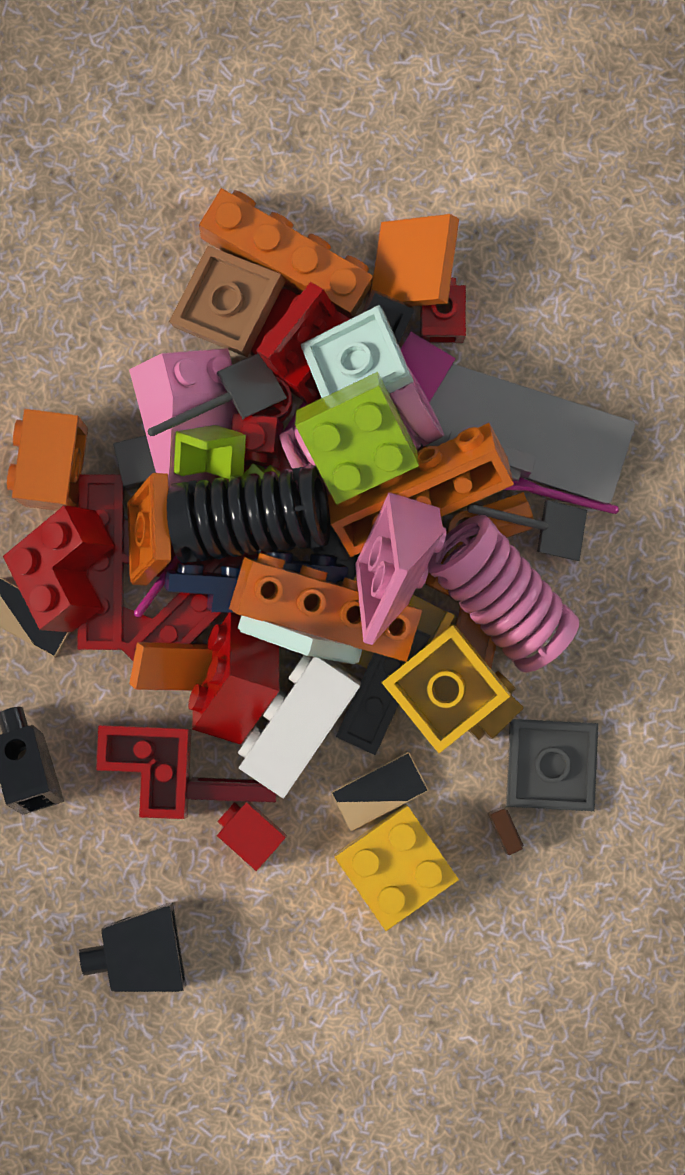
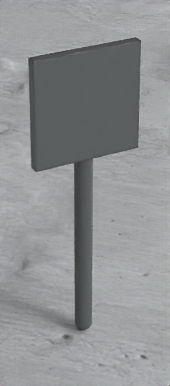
[148,354,287,436]
[467,500,587,561]

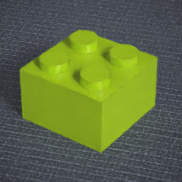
[295,372,419,505]

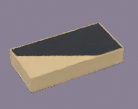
[0,577,71,658]
[331,752,429,831]

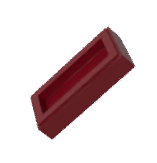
[187,777,277,803]

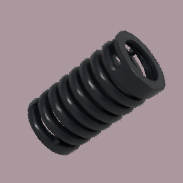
[167,465,330,563]

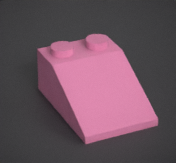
[129,348,238,489]
[355,492,446,645]

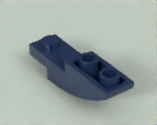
[164,551,349,612]

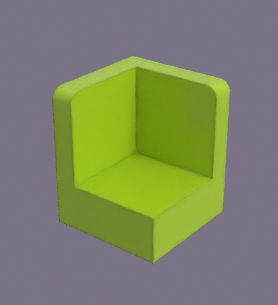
[174,425,246,480]

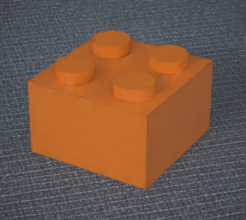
[7,409,88,511]

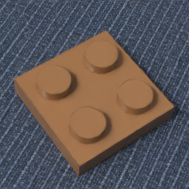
[169,246,286,357]

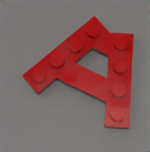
[77,474,267,661]

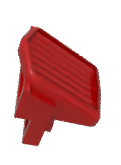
[249,281,350,405]

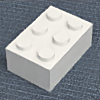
[238,655,361,799]

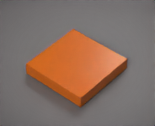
[371,214,459,306]
[127,473,171,586]

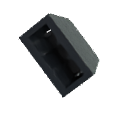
[0,707,64,815]
[79,902,186,992]

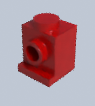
[420,277,466,343]
[232,413,284,468]

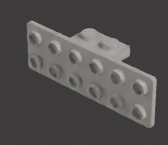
[395,347,635,504]

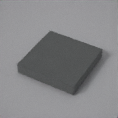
[506,719,598,811]

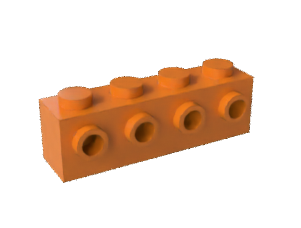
[199,188,373,319]
[328,423,514,557]
[229,553,422,662]

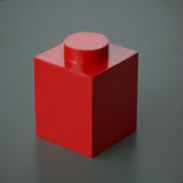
[216,802,287,871]

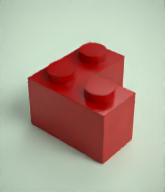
[3,505,115,632]
[188,612,279,745]
[96,725,192,819]

